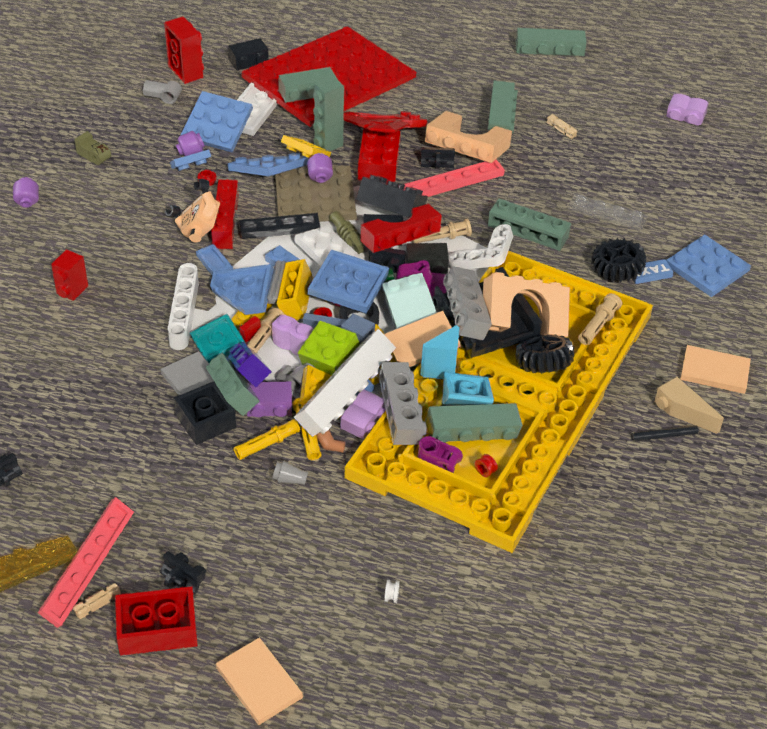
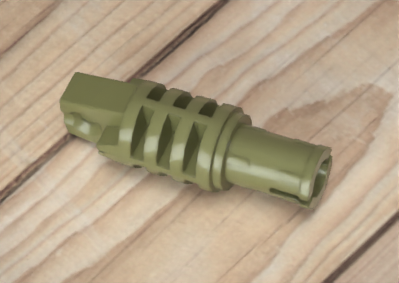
[329,211,365,254]

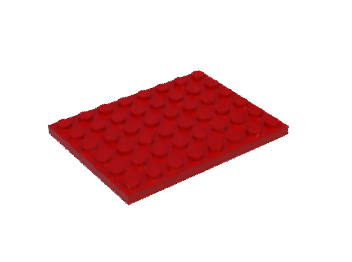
[242,26,417,127]

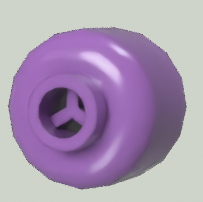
[176,131,205,156]
[307,153,333,183]
[13,177,39,208]

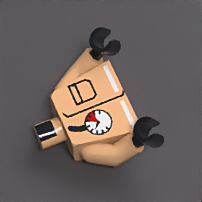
[165,179,220,243]

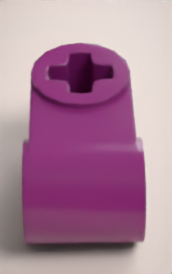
[395,260,436,287]
[417,436,463,473]

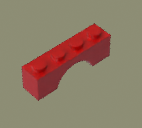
[212,179,239,249]
[360,204,442,253]

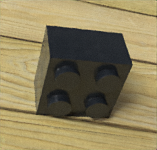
[174,381,237,445]

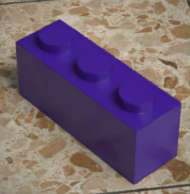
[228,341,272,387]

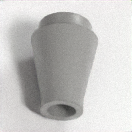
[272,461,308,485]

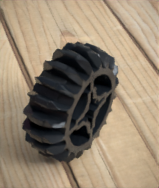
[591,238,646,283]
[515,334,574,374]

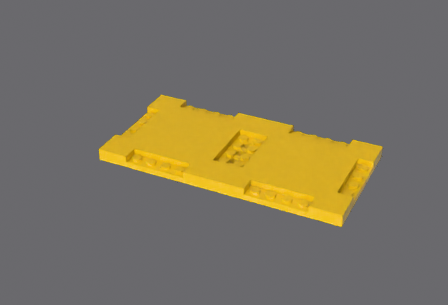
[345,251,653,553]

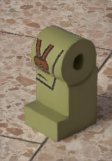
[75,131,111,165]

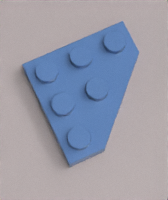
[228,153,308,176]
[210,264,274,315]

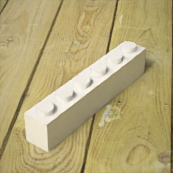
[294,329,396,437]

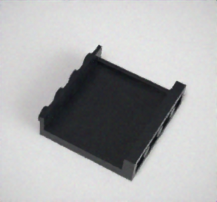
[432,267,542,358]

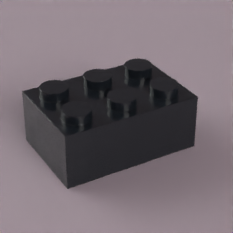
[356,175,428,218]

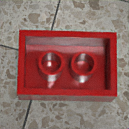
[164,16,204,84]
[358,128,401,183]
[115,586,198,656]

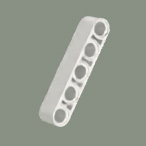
[168,263,199,350]

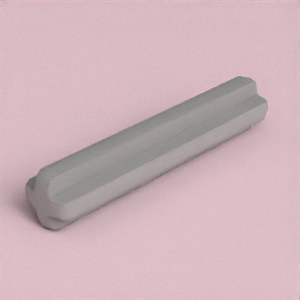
[267,260,286,305]

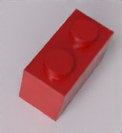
[51,249,88,301]

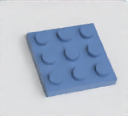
[181,91,253,152]
[666,235,751,297]
[308,249,389,314]

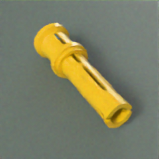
[292,398,322,460]

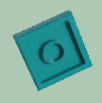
[190,314,245,364]

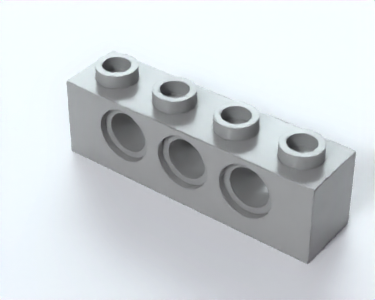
[443,266,492,340]
[378,362,426,445]

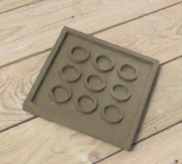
[275,165,357,222]

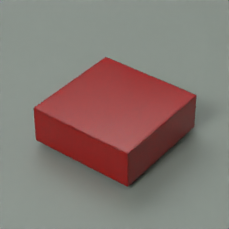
[239,316,261,344]

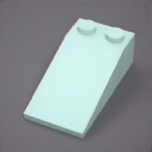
[382,273,437,329]

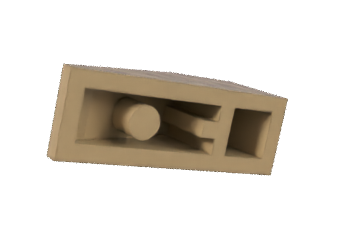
[654,377,724,434]

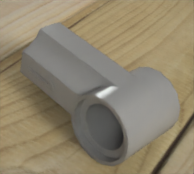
[143,80,182,104]

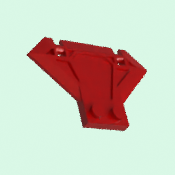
[344,111,427,133]

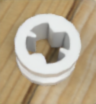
[384,579,400,603]

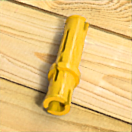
[234,419,300,460]

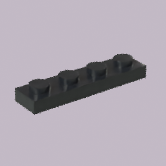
[239,213,320,239]

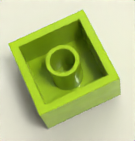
[297,321,360,375]

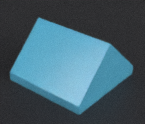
[421,325,460,379]
[442,372,494,406]

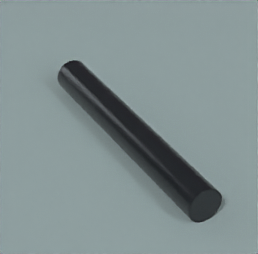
[631,425,699,442]

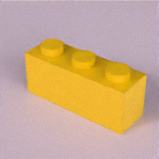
[276,259,313,320]

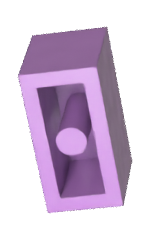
[247,381,292,417]

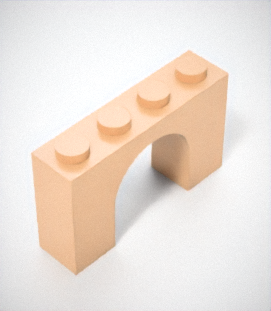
[425,111,512,163]
[483,272,570,338]

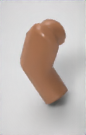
[317,430,346,453]

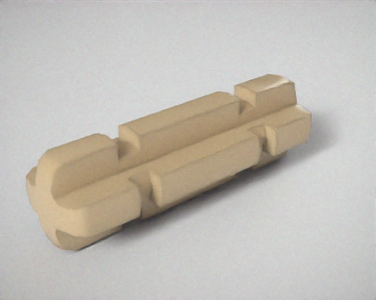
[547,114,577,139]
[73,583,121,619]

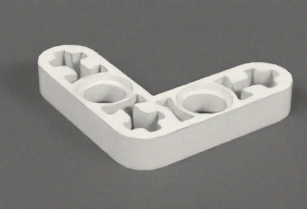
[448,224,513,269]

